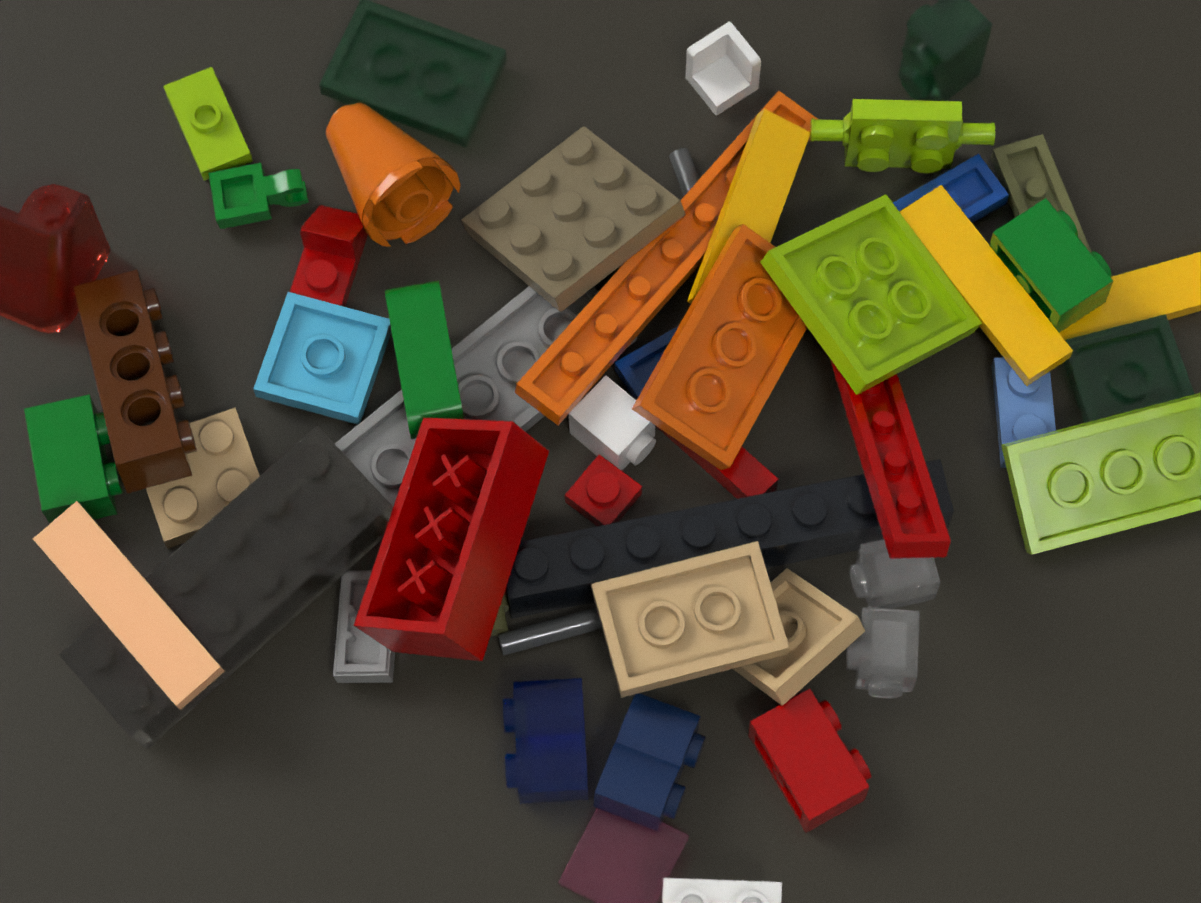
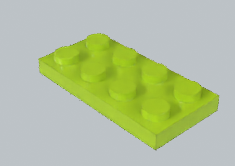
[1001,393,1201,555]

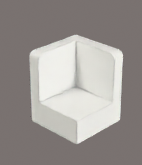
[685,21,761,116]

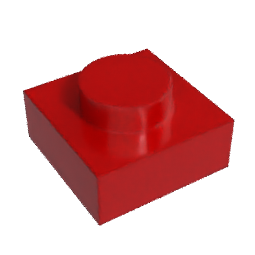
[565,454,643,526]

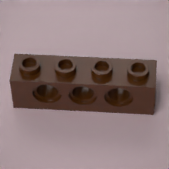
[74,269,197,494]

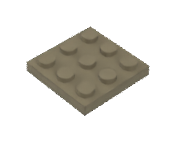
[461,126,686,312]

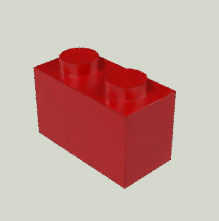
[748,688,871,833]

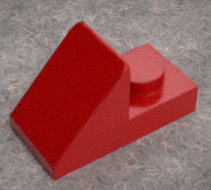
[290,205,368,307]

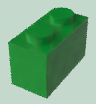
[990,198,1113,333]
[24,394,123,524]

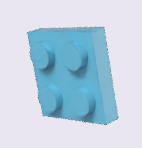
[253,292,392,425]

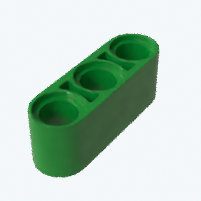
[385,280,464,440]

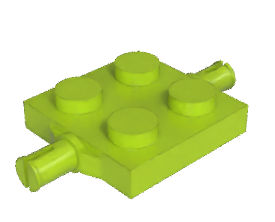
[810,99,995,173]

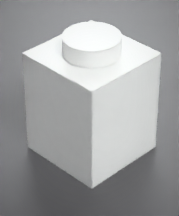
[569,375,656,471]

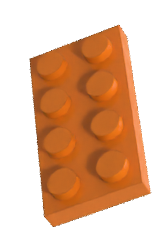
[632,224,807,470]

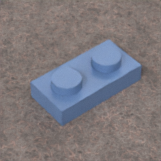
[992,357,1056,468]

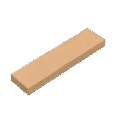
[33,501,225,710]

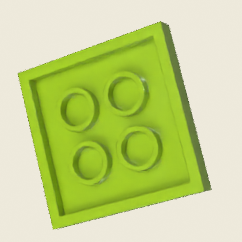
[760,195,982,395]

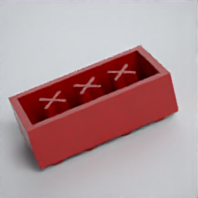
[354,418,549,661]

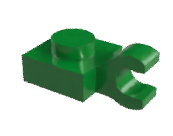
[209,163,309,229]

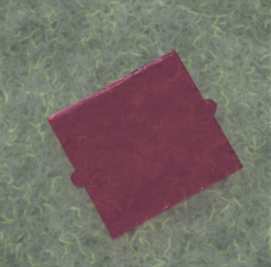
[558,808,689,903]

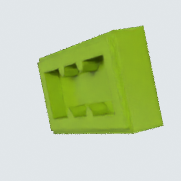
[163,67,253,181]

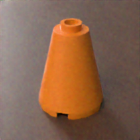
[326,103,461,247]

